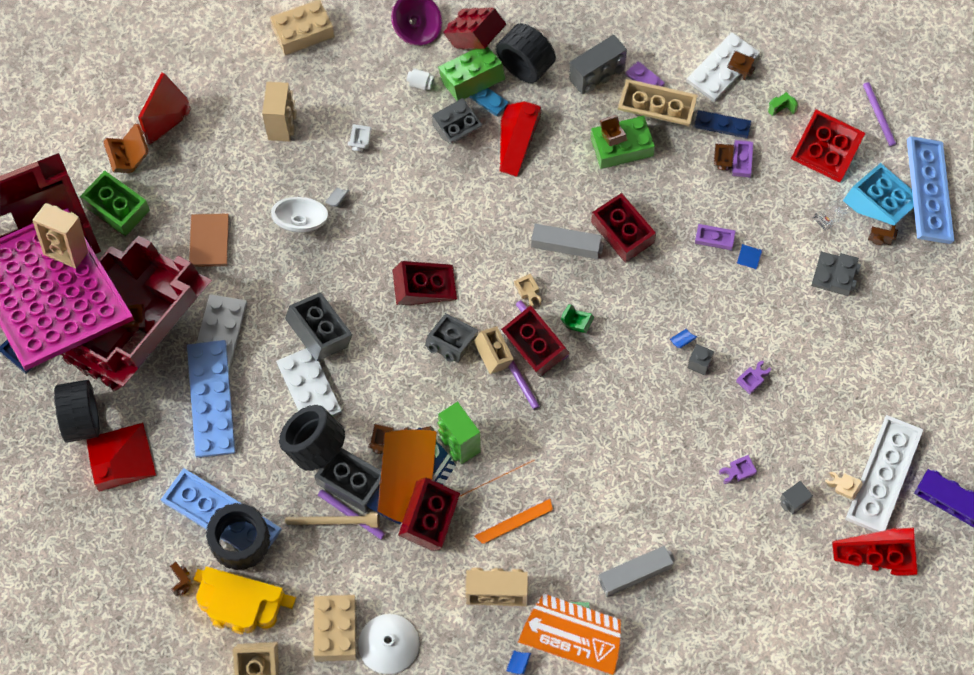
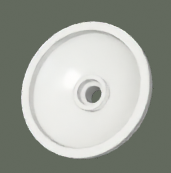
[271,197,328,233]
[358,614,419,674]

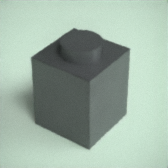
[687,344,714,375]
[780,480,813,515]

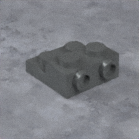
[811,251,861,296]
[425,313,479,363]

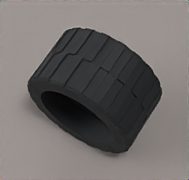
[496,23,556,84]
[54,380,100,443]
[279,405,345,471]
[206,503,270,570]

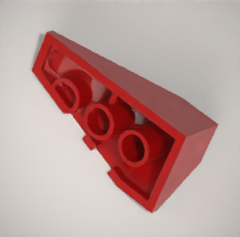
[500,101,541,177]
[832,528,918,576]

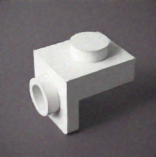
[348,124,372,152]

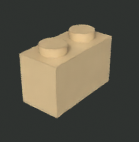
[473,326,514,374]

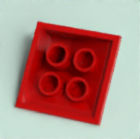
[138,72,191,145]
[790,109,866,183]
[86,422,157,492]

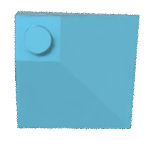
[843,163,914,225]

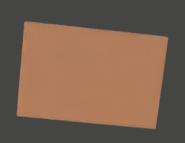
[189,213,229,267]

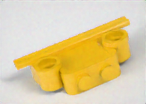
[193,566,296,634]

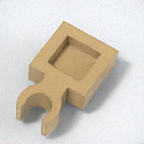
[514,273,541,308]
[825,472,863,501]

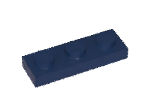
[694,110,751,139]

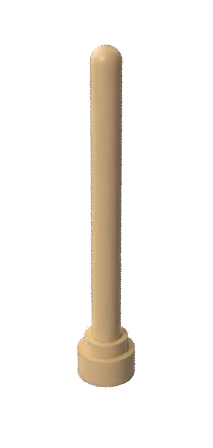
[285,512,380,528]

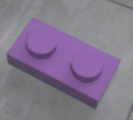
[626,61,664,87]
[732,140,753,178]
[695,224,735,250]

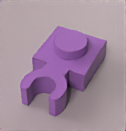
[736,360,771,394]
[719,455,757,484]

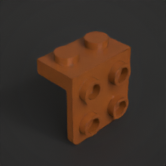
[103,124,149,173]

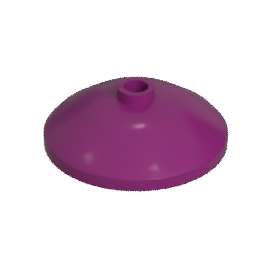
[391,0,442,46]

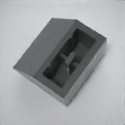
[432,98,482,144]

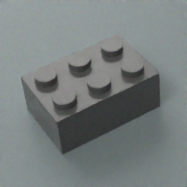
[569,34,627,95]
[285,292,353,361]
[314,448,381,513]

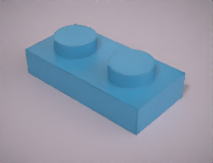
[469,88,508,117]

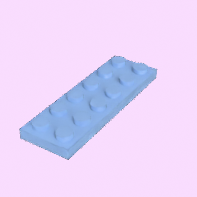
[907,136,954,244]
[187,340,235,458]
[161,468,282,551]

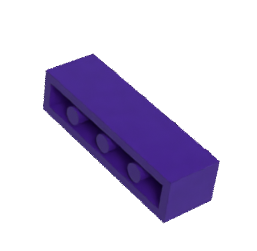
[913,469,974,528]

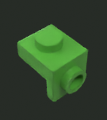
[768,92,798,117]

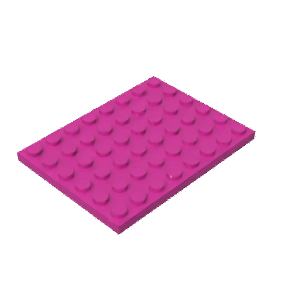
[0,209,134,371]

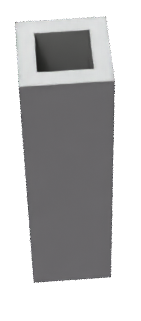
[531,224,604,259]
[598,545,675,597]

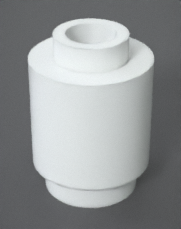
[407,69,435,91]

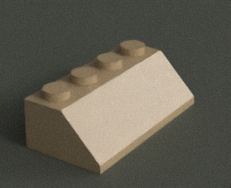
[618,79,698,126]

